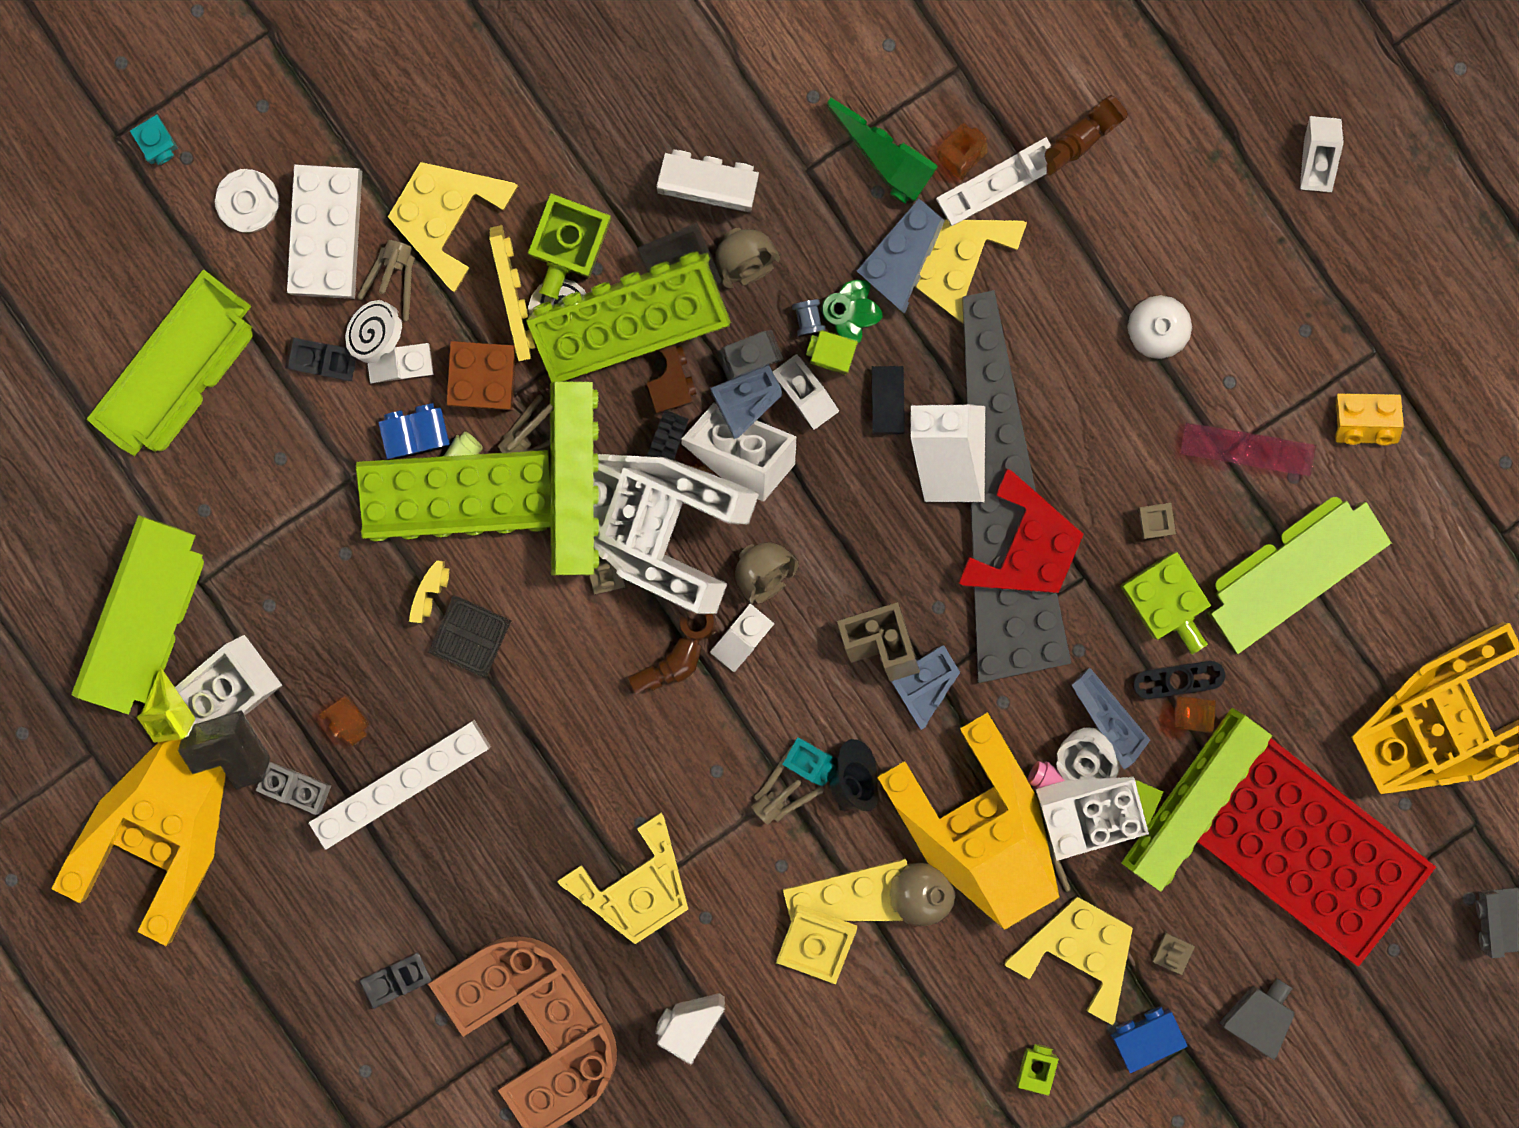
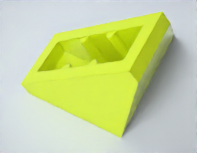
[137,667,196,743]

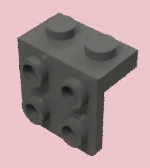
[1476,887,1519,958]

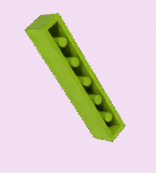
[550,382,599,575]
[1121,708,1272,892]

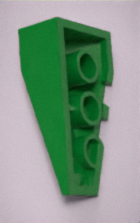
[826,98,938,204]

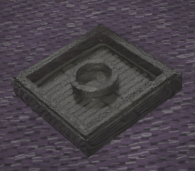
[428,595,512,678]

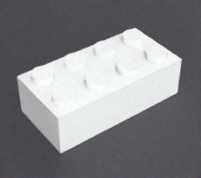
[287,165,362,299]

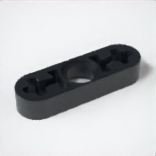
[1132,660,1225,699]

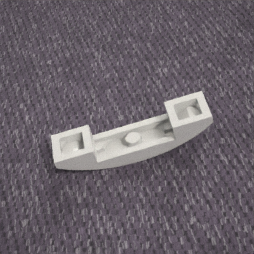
[936,137,1051,226]

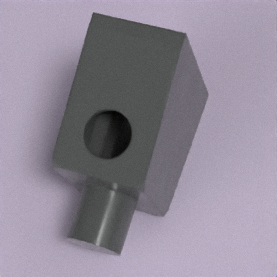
[716,330,784,381]
[1220,978,1295,1060]

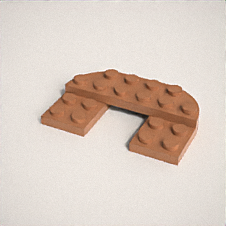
[428,936,617,1128]

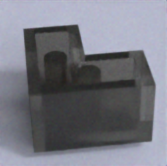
[178,710,270,790]

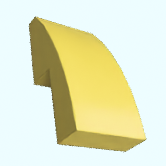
[409,560,450,623]

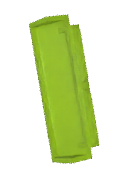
[86,269,253,456]
[1207,497,1391,654]
[71,515,204,715]

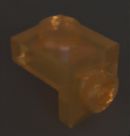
[1175,696,1216,732]

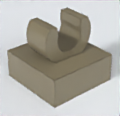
[1138,503,1176,539]
[590,559,625,595]
[1152,932,1195,975]

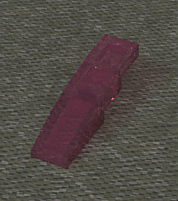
[1180,423,1316,477]

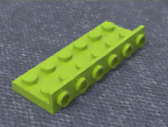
[526,252,731,383]
[356,450,551,541]

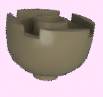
[714,228,780,288]
[735,542,799,604]
[890,862,955,926]

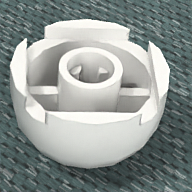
[1128,295,1192,359]
[1056,727,1121,781]

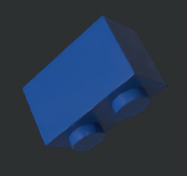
[1111,1007,1188,1073]

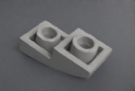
[256,761,331,815]

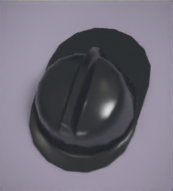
[830,739,879,812]

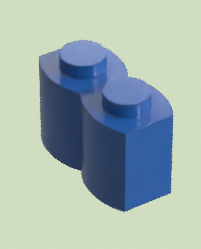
[378,403,450,460]

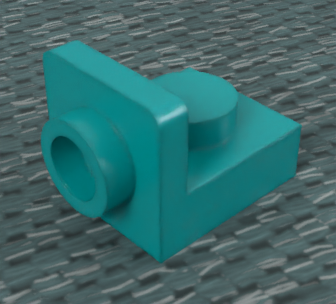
[130,114,178,165]
[782,737,838,787]

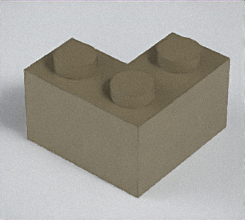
[837,602,920,682]

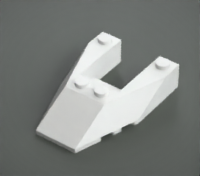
[593,454,759,613]

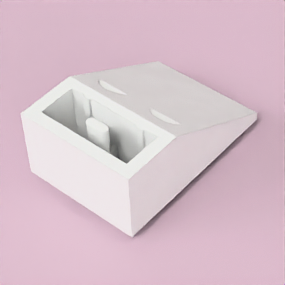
[1036,777,1149,861]

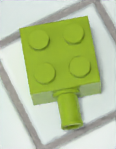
[528,193,612,300]
[1119,552,1211,655]

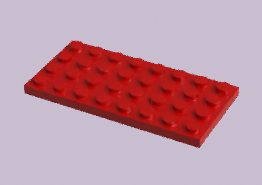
[1157,738,1436,967]

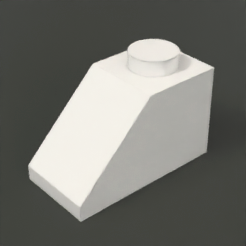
[1300,116,1343,192]
[773,354,839,430]

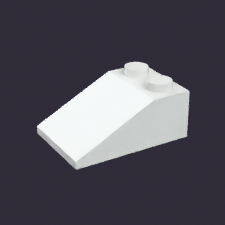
[681,403,797,502]
[911,405,985,502]
[175,635,282,747]

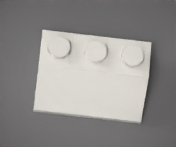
[657,149,759,213]
[656,994,725,1064]

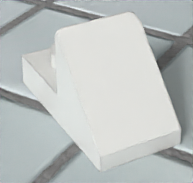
[368,343,434,384]
[710,604,774,672]

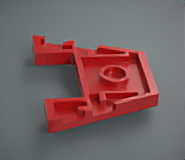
[958,469,1084,593]

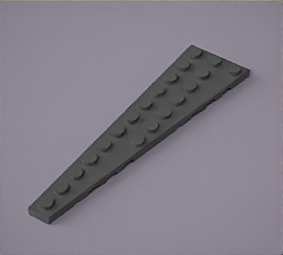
[962,290,1071,683]

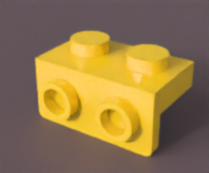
[1335,394,1404,445]

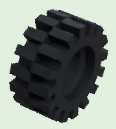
[647,410,689,461]

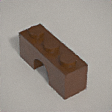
[647,344,697,414]

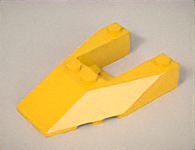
[1351,622,1519,794]
[878,712,1060,930]
[52,736,228,946]

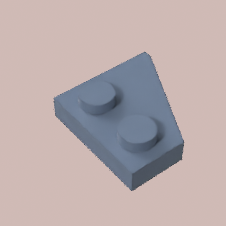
[710,365,782,439]
[891,645,960,730]

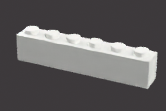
[309,720,491,850]

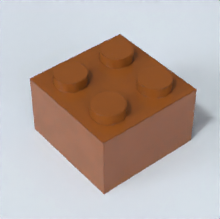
[447,341,516,411]

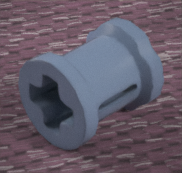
[792,299,825,336]

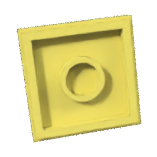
[776,905,857,984]

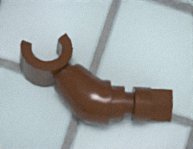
[1045,95,1128,175]
[628,613,717,694]

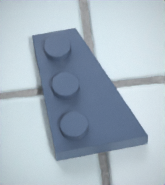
[857,199,945,313]
[1072,668,1150,770]

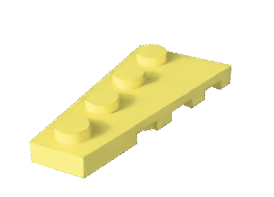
[489,225,536,361]
[783,858,907,921]

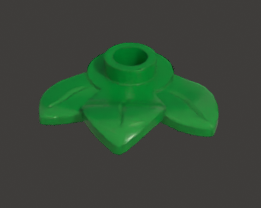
[821,280,883,343]

